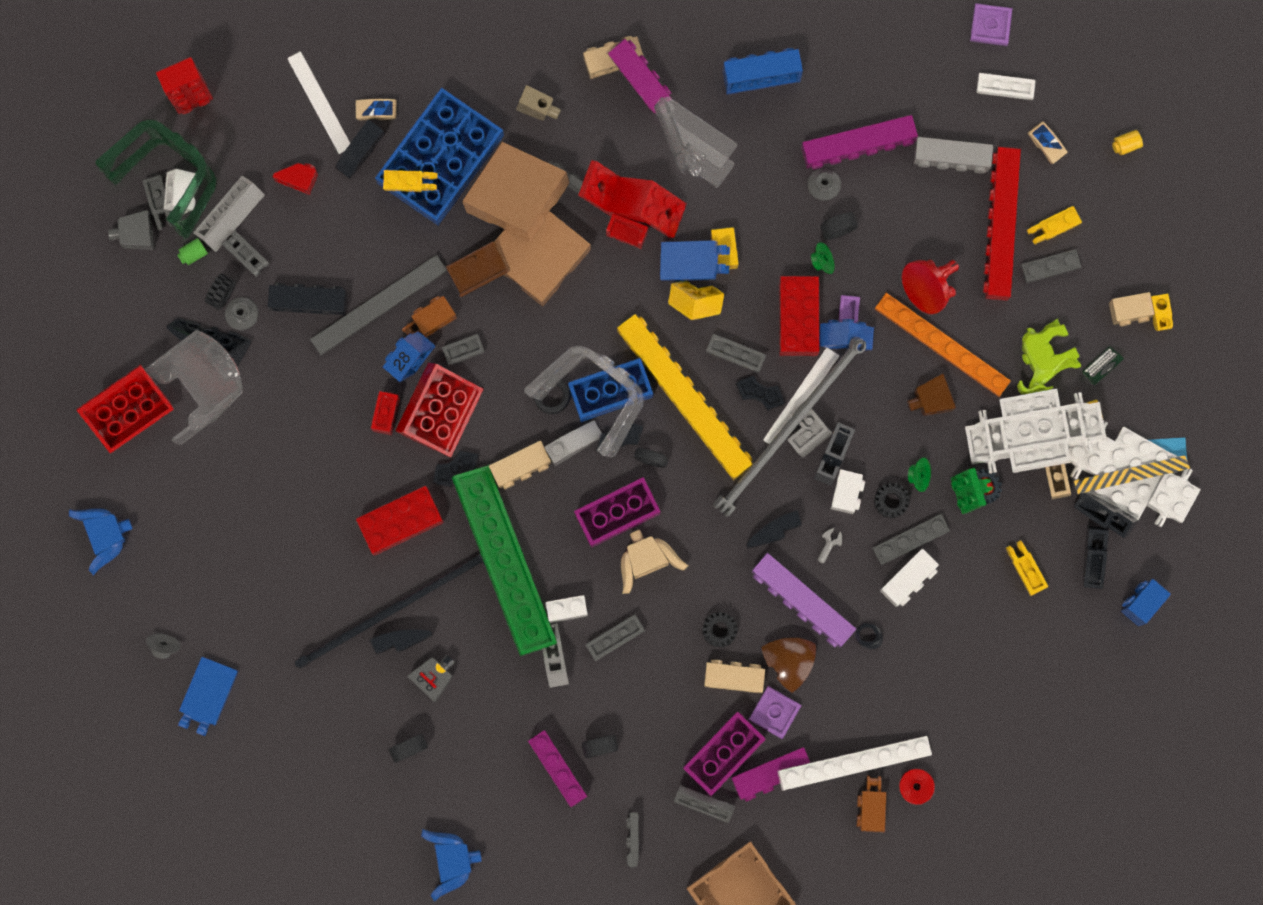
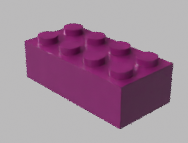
[574,477,661,548]
[683,712,766,796]

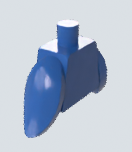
[69,509,133,576]
[421,829,482,902]

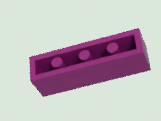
[606,39,672,113]
[528,730,588,807]
[731,747,810,802]

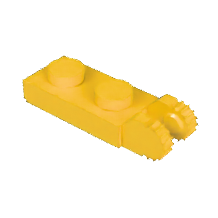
[383,170,437,192]
[1027,206,1082,245]
[1006,540,1048,596]

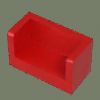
[606,213,648,249]
[371,391,400,435]

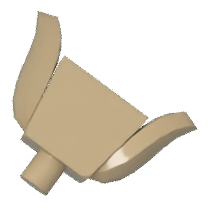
[621,530,689,594]

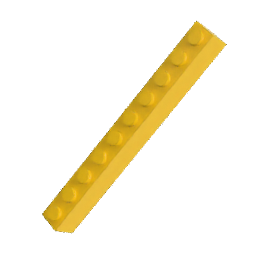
[617,314,753,481]

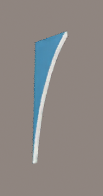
[1148,437,1187,459]

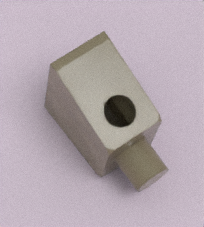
[516,85,561,121]

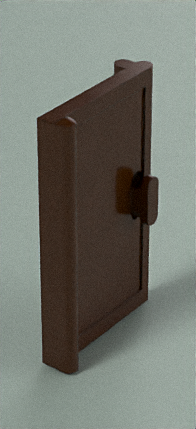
[446,241,510,297]

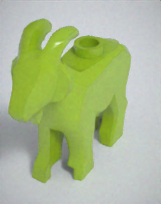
[1017,319,1081,395]

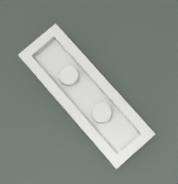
[976,73,1035,100]

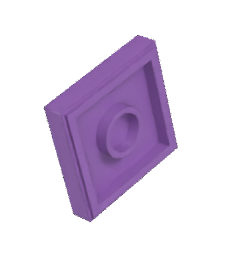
[970,3,1012,46]
[748,686,802,739]

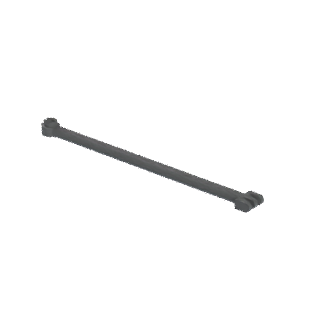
[713,337,866,517]

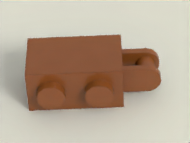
[402,296,457,338]
[856,776,886,832]

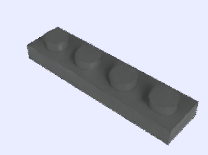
[872,514,950,566]

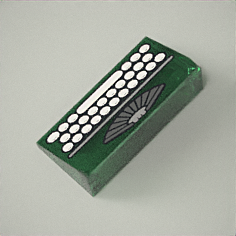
[1082,347,1124,386]

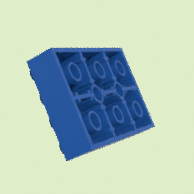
[375,88,504,226]

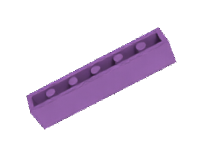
[752,553,856,648]

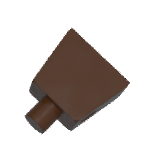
[907,374,956,416]

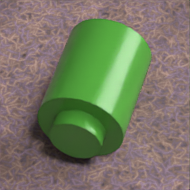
[177,238,208,266]

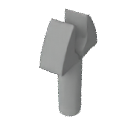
[818,528,842,563]

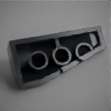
[166,318,251,375]

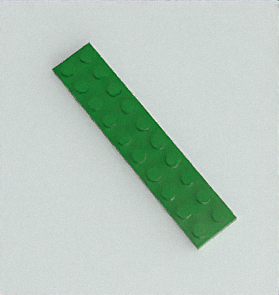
[452,465,557,656]

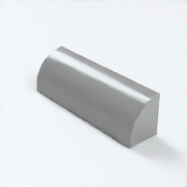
[193,176,265,252]

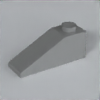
[544,420,602,466]
[542,624,569,688]

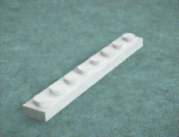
[778,736,932,790]

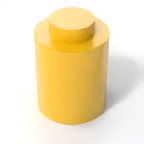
[1112,130,1143,155]

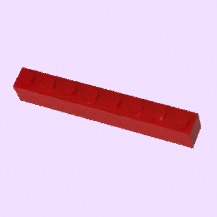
[983,147,1021,301]

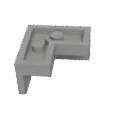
[787,401,833,458]

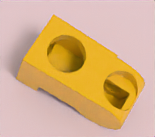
[1151,294,1173,331]

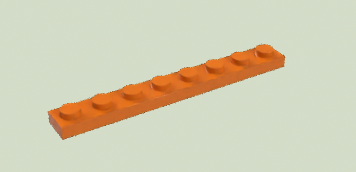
[875,293,1011,397]

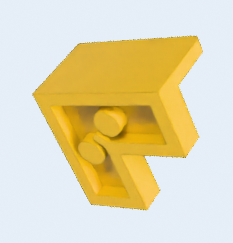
[668,280,724,320]

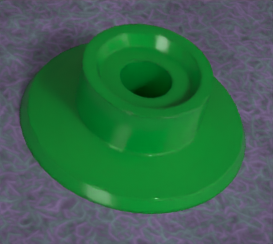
[811,242,835,274]
[908,458,931,492]

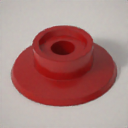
[899,769,935,805]

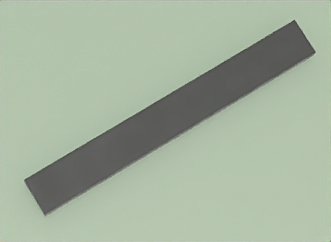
[310,255,447,356]

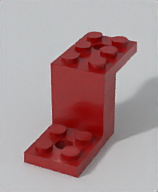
[578,160,687,238]

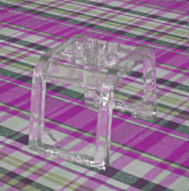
[524,346,644,457]

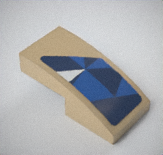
[356,99,396,121]
[1028,122,1068,164]

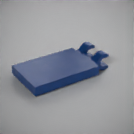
[660,241,730,281]
[178,657,239,736]

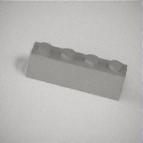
[914,137,993,173]

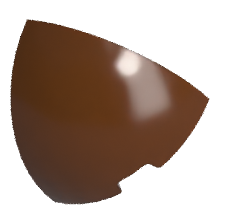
[761,638,816,693]

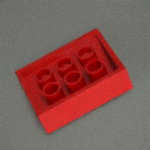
[395,363,484,458]
[76,365,174,454]

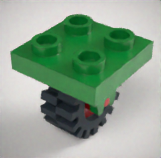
[951,468,1002,514]

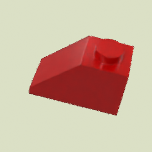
[273,163,318,195]

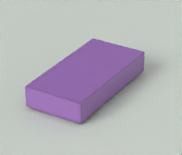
[838,295,860,323]

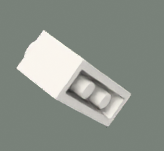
[880,549,939,607]

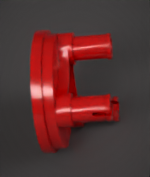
[902,259,959,314]

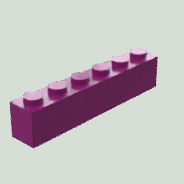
[801,115,918,169]

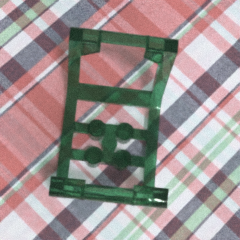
[95,120,217,239]

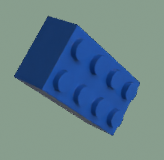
[723,48,803,94]
[568,358,653,422]

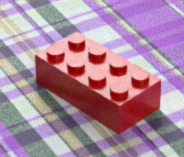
[156,57,213,114]
[779,276,819,356]
[356,486,444,556]

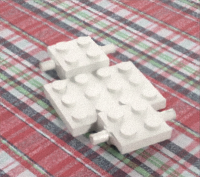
[965,389,1107,474]
[1068,420,1201,527]

